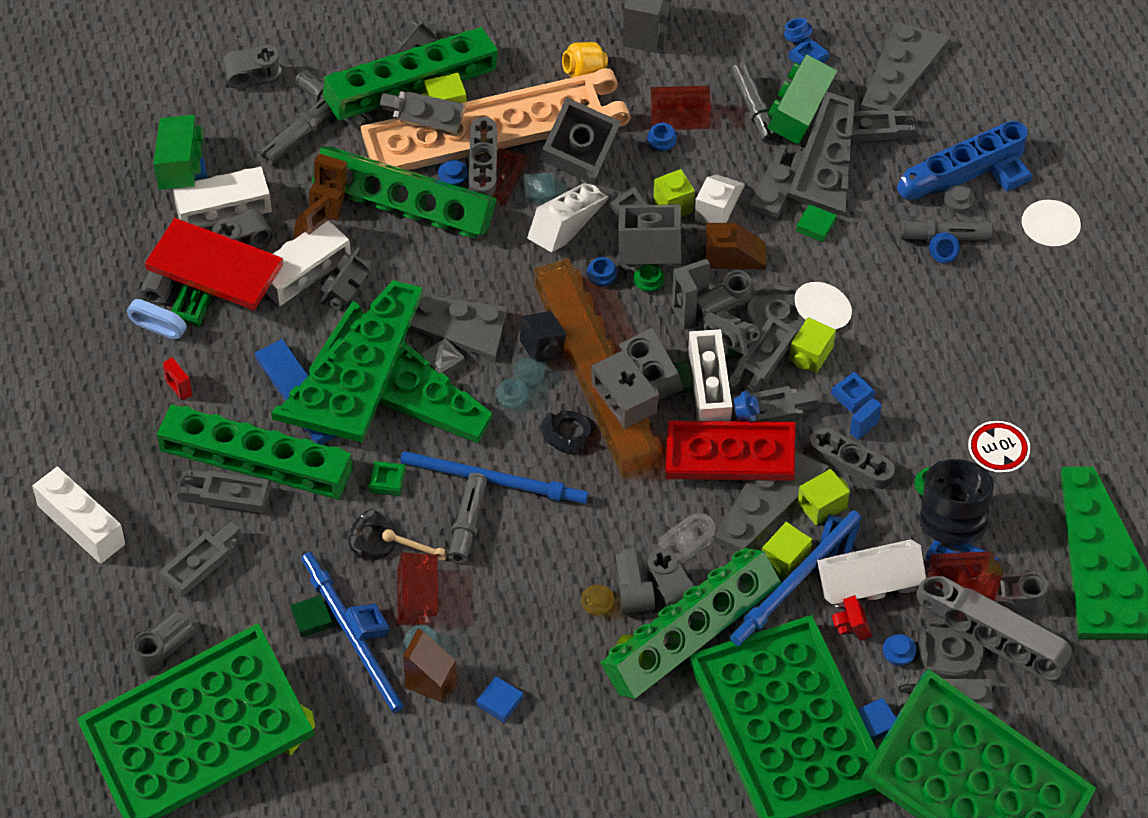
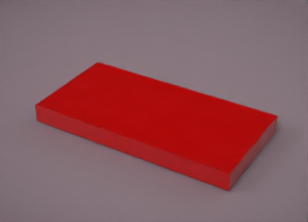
[144,217,284,311]
[666,420,796,481]

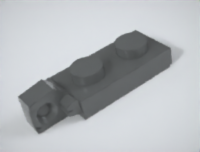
[379,91,465,135]
[731,386,818,422]
[158,521,242,598]

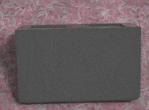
[672,259,710,329]

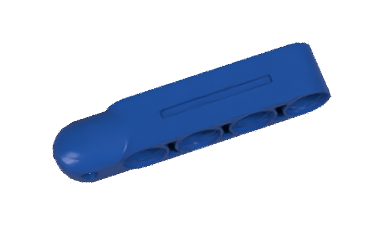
[897,121,1027,201]

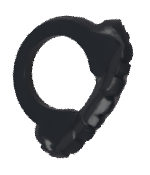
[541,411,591,454]
[348,509,396,559]

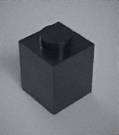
[519,311,567,363]

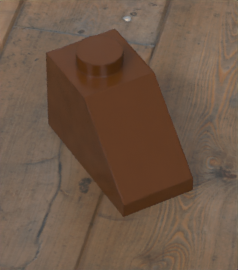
[705,223,766,269]
[403,629,459,703]

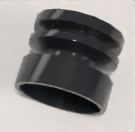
[919,459,994,545]

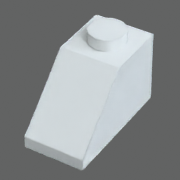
[694,174,745,225]

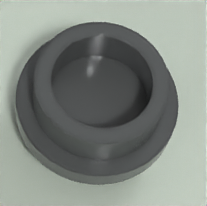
[944,185,975,213]

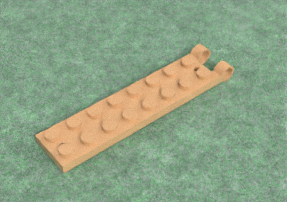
[361,68,631,170]

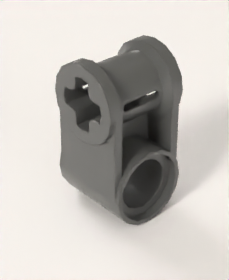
[223,45,282,89]
[212,209,274,249]
[647,548,694,610]
[982,572,1048,614]

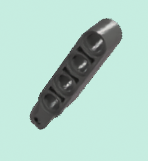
[917,576,1072,681]

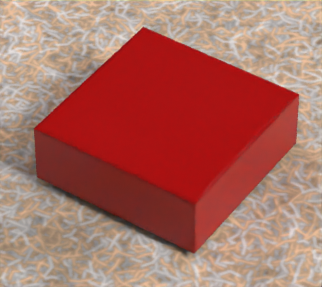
[163,357,192,400]

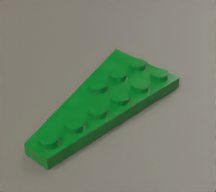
[271,280,423,443]
[309,301,492,444]
[1060,467,1148,639]

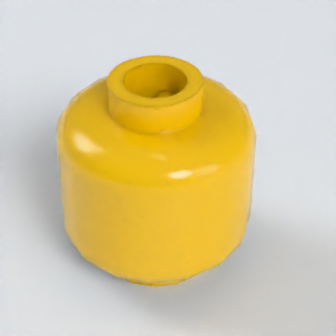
[562,42,608,78]

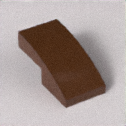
[309,153,347,221]
[294,195,331,239]

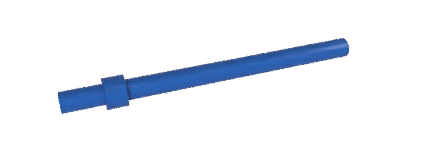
[401,451,589,504]
[730,510,862,646]
[301,552,404,713]

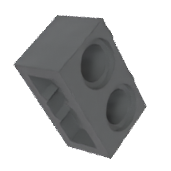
[619,328,684,402]

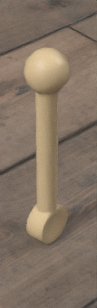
[382,529,448,561]

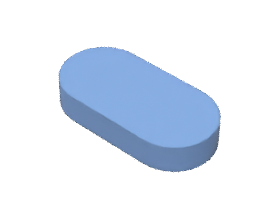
[127,299,187,339]

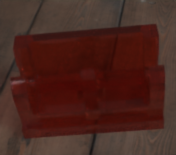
[650,86,711,130]
[927,551,1004,601]
[396,552,438,625]

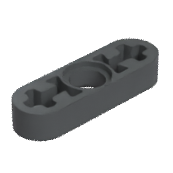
[469,117,497,196]
[809,428,895,489]

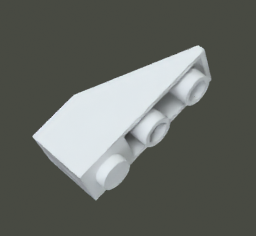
[527,183,609,252]

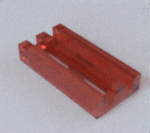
[480,148,527,206]

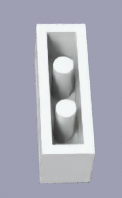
[173,167,272,227]
[266,221,351,307]
[688,329,732,421]
[32,466,125,564]
[817,539,926,607]

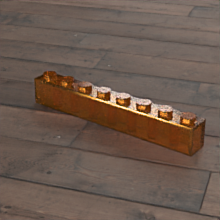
[534,258,662,479]

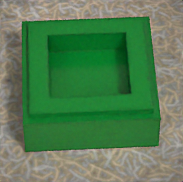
[796,204,837,243]
[368,461,406,497]

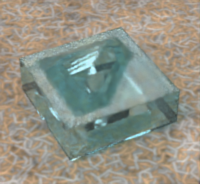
[524,173,555,204]

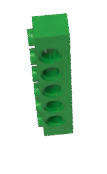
[323,27,498,121]
[312,146,497,238]
[156,404,353,500]
[600,548,781,699]

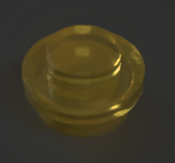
[581,585,614,616]

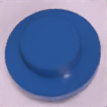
[784,18,813,43]
[647,123,677,151]
[438,160,468,186]
[929,232,960,263]
[587,257,617,286]
[734,391,760,422]
[882,634,916,666]

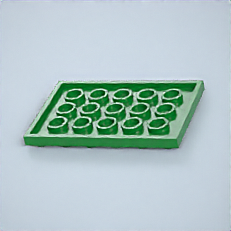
[688,615,879,818]
[77,623,316,818]
[861,669,1096,818]

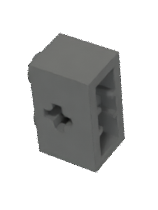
[591,350,660,429]

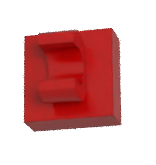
[832,595,872,640]

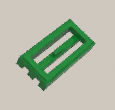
[171,284,213,328]

